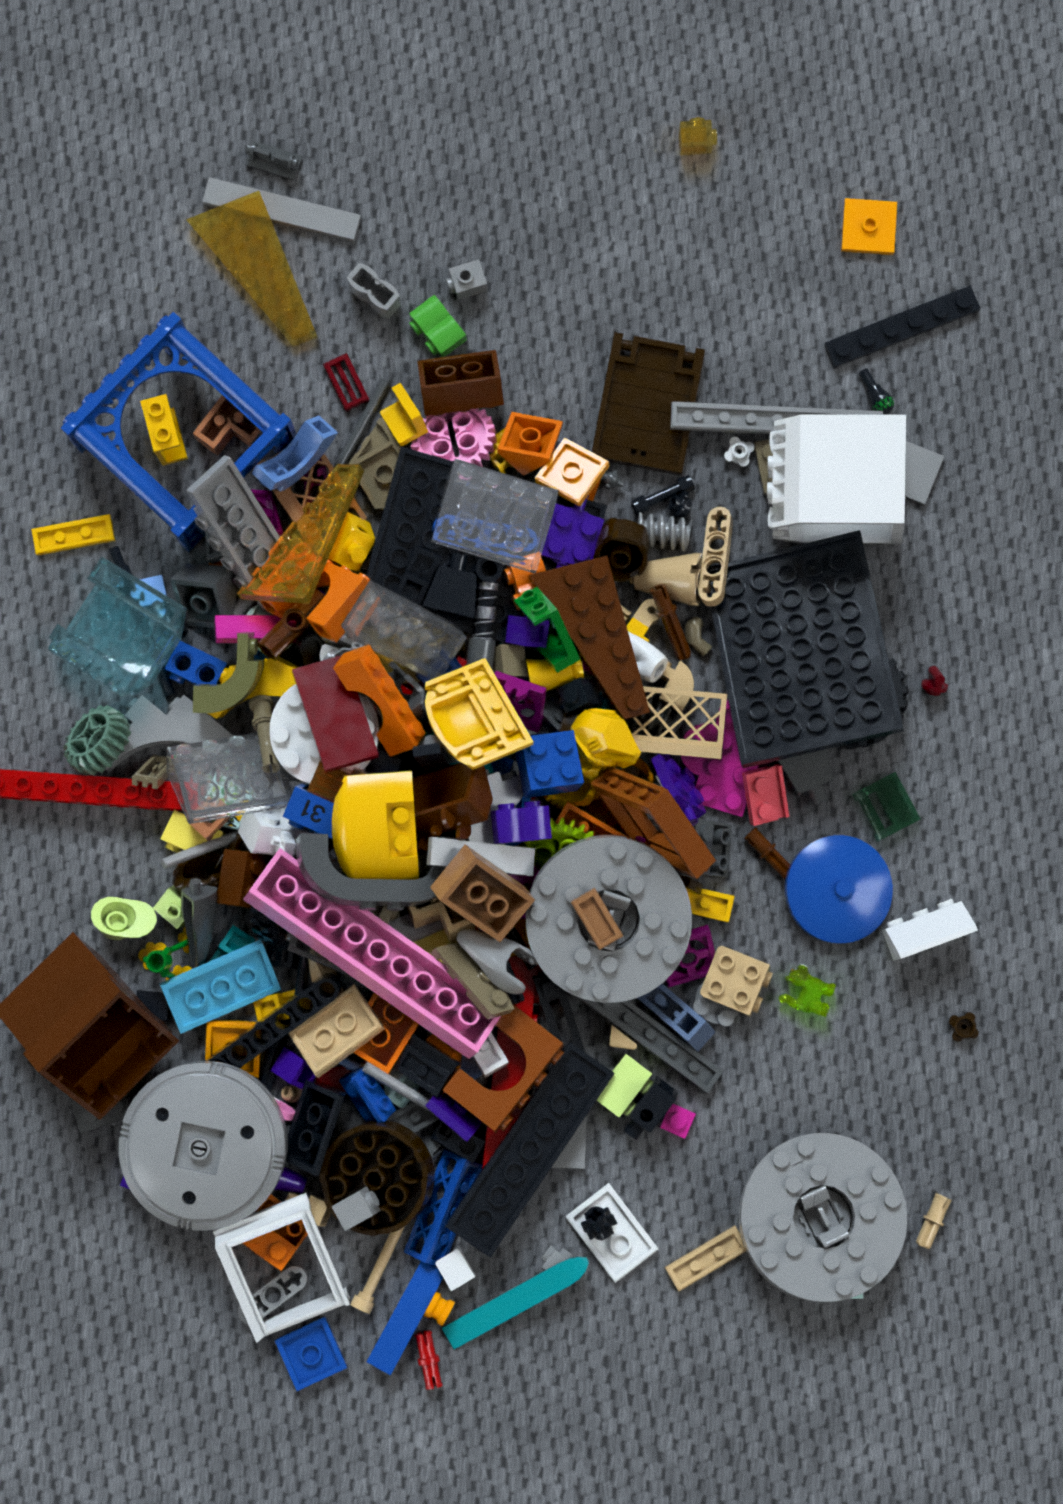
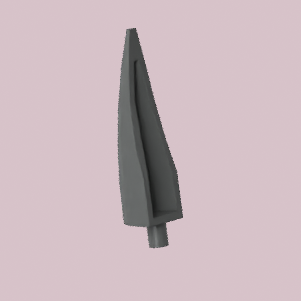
[181,879,218,969]

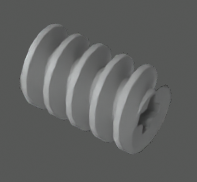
[638,512,692,551]

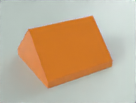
[497,412,563,476]

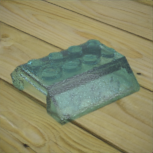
[48,557,187,697]

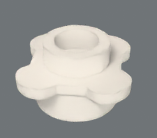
[724,437,754,467]

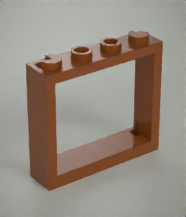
[590,767,716,879]

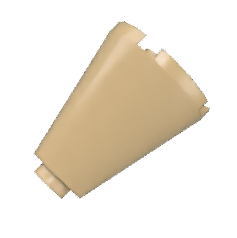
[630,553,702,607]

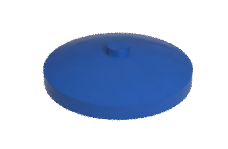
[785,835,893,943]

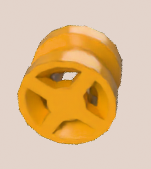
[423,1291,455,1326]

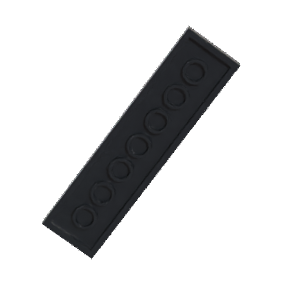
[444,1042,615,1258]

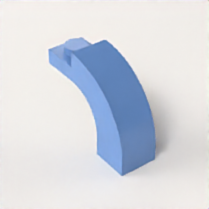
[252,415,338,492]

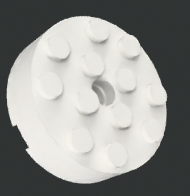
[269,684,382,786]

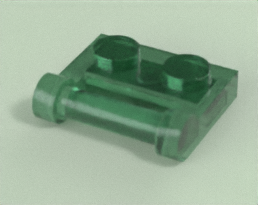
[852,772,921,842]

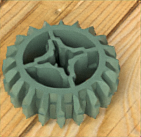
[63,705,131,776]

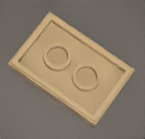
[288,984,385,1078]

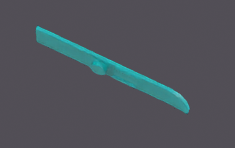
[442,1257,589,1349]

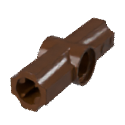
[258,587,325,660]

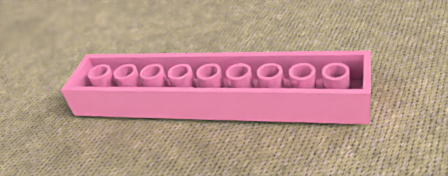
[243,848,501,1059]

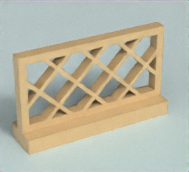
[617,686,727,759]

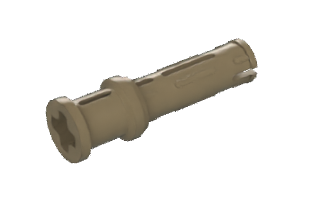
[249,695,280,773]

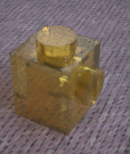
[678,117,717,155]

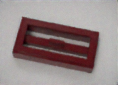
[323,353,370,412]

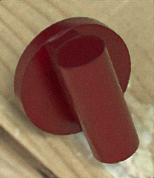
[921,666,948,696]

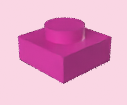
[660,1104,696,1139]

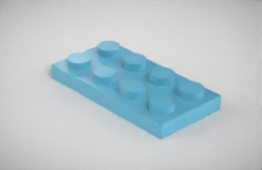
[159,940,281,1034]

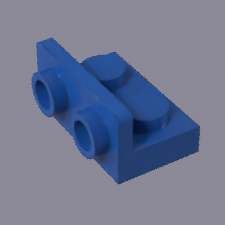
[339,1066,396,1123]

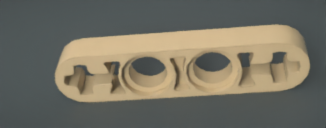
[698,507,733,607]

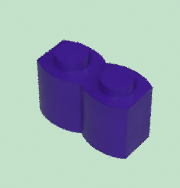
[490,801,552,844]

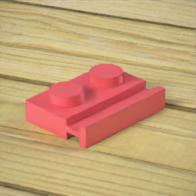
[742,764,790,826]

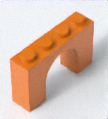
[255,548,377,643]

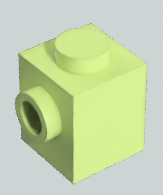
[153,885,185,929]

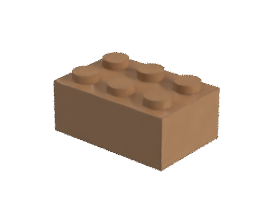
[430,844,535,942]

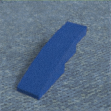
[367,1261,443,1376]

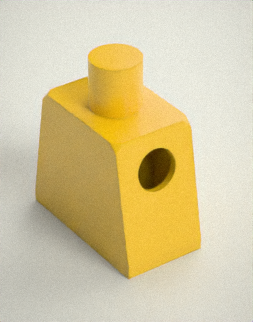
[323,511,375,572]

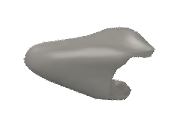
[456,929,539,994]

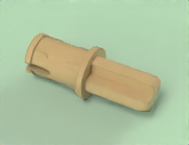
[916,1193,952,1249]

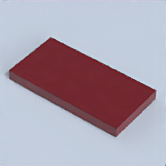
[292,655,379,773]

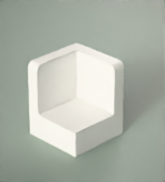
[436,1246,476,1291]

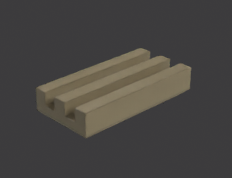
[132,755,178,789]

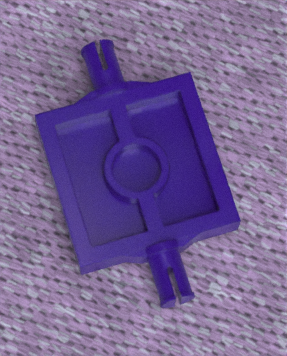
[538,495,604,568]
[651,753,706,826]

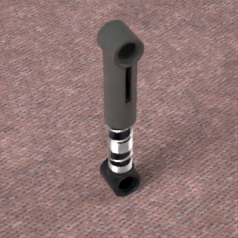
[466,555,503,670]

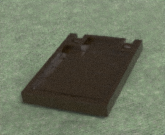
[591,332,705,476]

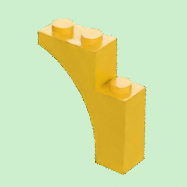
[207,657,299,719]

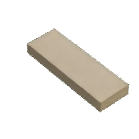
[665,1225,746,1291]

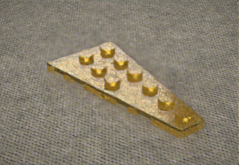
[186,190,318,347]
[237,464,364,604]

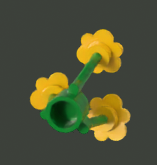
[138,927,192,980]

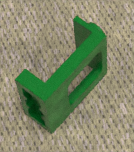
[514,587,580,673]

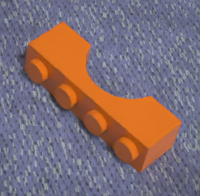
[333,644,425,756]

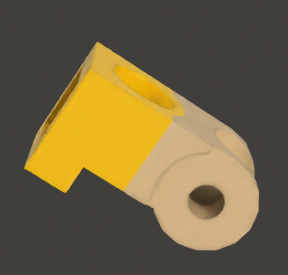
[627,599,661,642]

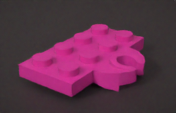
[681,700,759,817]

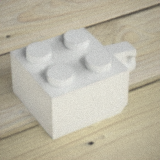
[238,802,312,858]

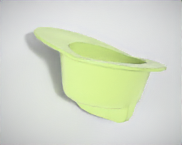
[91,897,157,940]

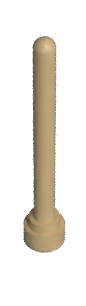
[350,1226,405,1314]

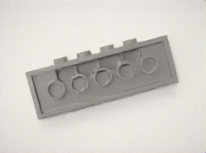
[186,455,290,613]

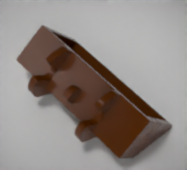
[412,762,493,852]

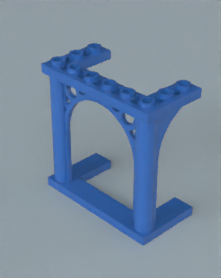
[61,312,296,552]

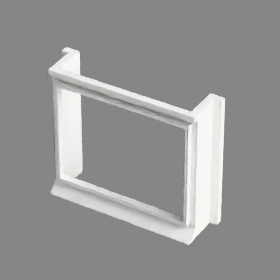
[213,1193,350,1343]

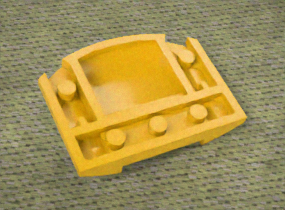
[425,658,534,770]
[332,771,419,880]

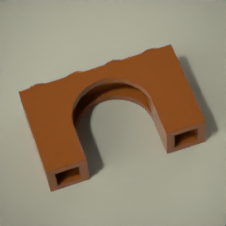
[443,1005,565,1133]

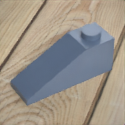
[638,984,715,1052]

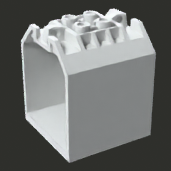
[767,415,906,544]

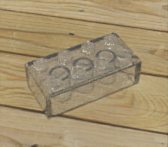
[341,580,467,679]

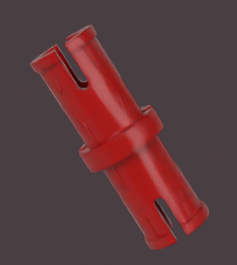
[414,1330,443,1390]

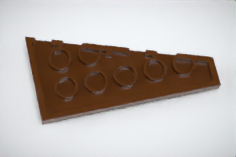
[528,556,650,720]

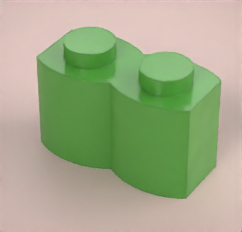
[409,295,467,357]

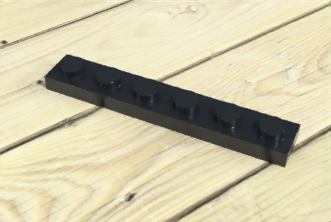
[824,285,981,368]

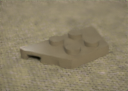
[348,417,400,511]

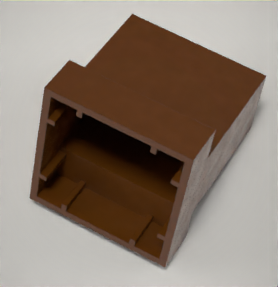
[0,932,180,1120]

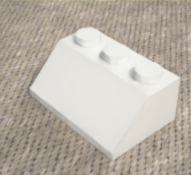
[882,899,978,961]

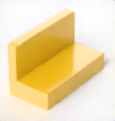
[380,383,428,446]

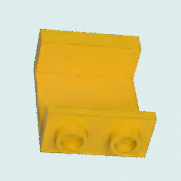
[140,394,188,466]

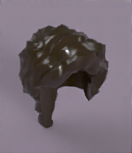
[172,834,244,893]

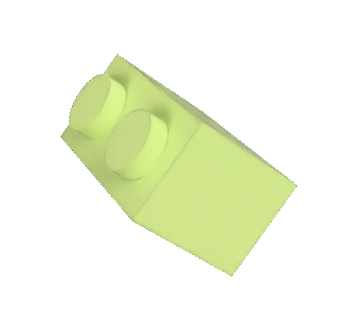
[597,1054,653,1118]

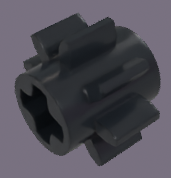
[581,1206,617,1241]

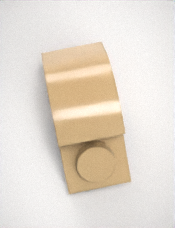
[658,661,694,712]

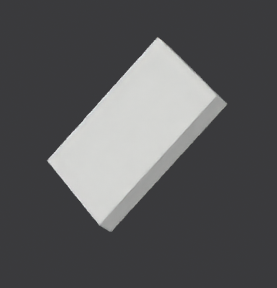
[565,1183,659,1283]

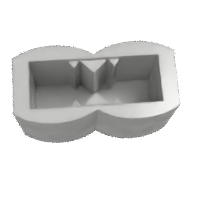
[347,263,401,319]

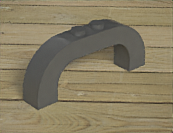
[296,833,465,911]

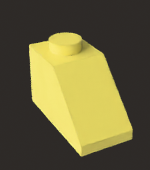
[161,810,225,853]

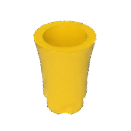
[526,657,584,691]

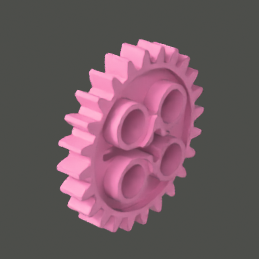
[411,408,497,468]

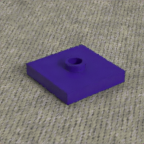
[425,1093,483,1141]

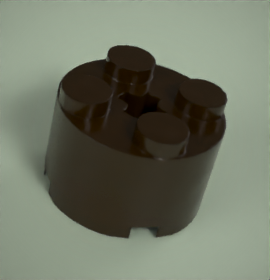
[594,518,649,582]

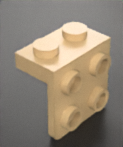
[700,946,773,1017]

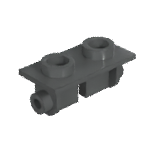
[245,141,302,180]

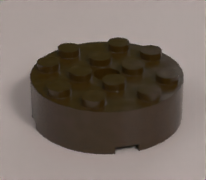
[320,1120,435,1236]

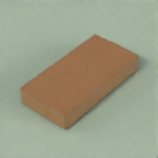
[571,887,623,950]

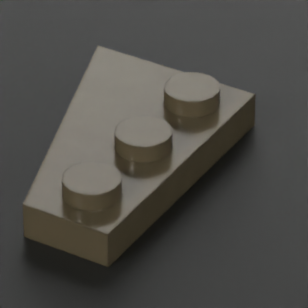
[431,942,514,1020]

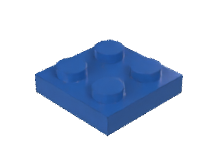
[274,1316,348,1391]

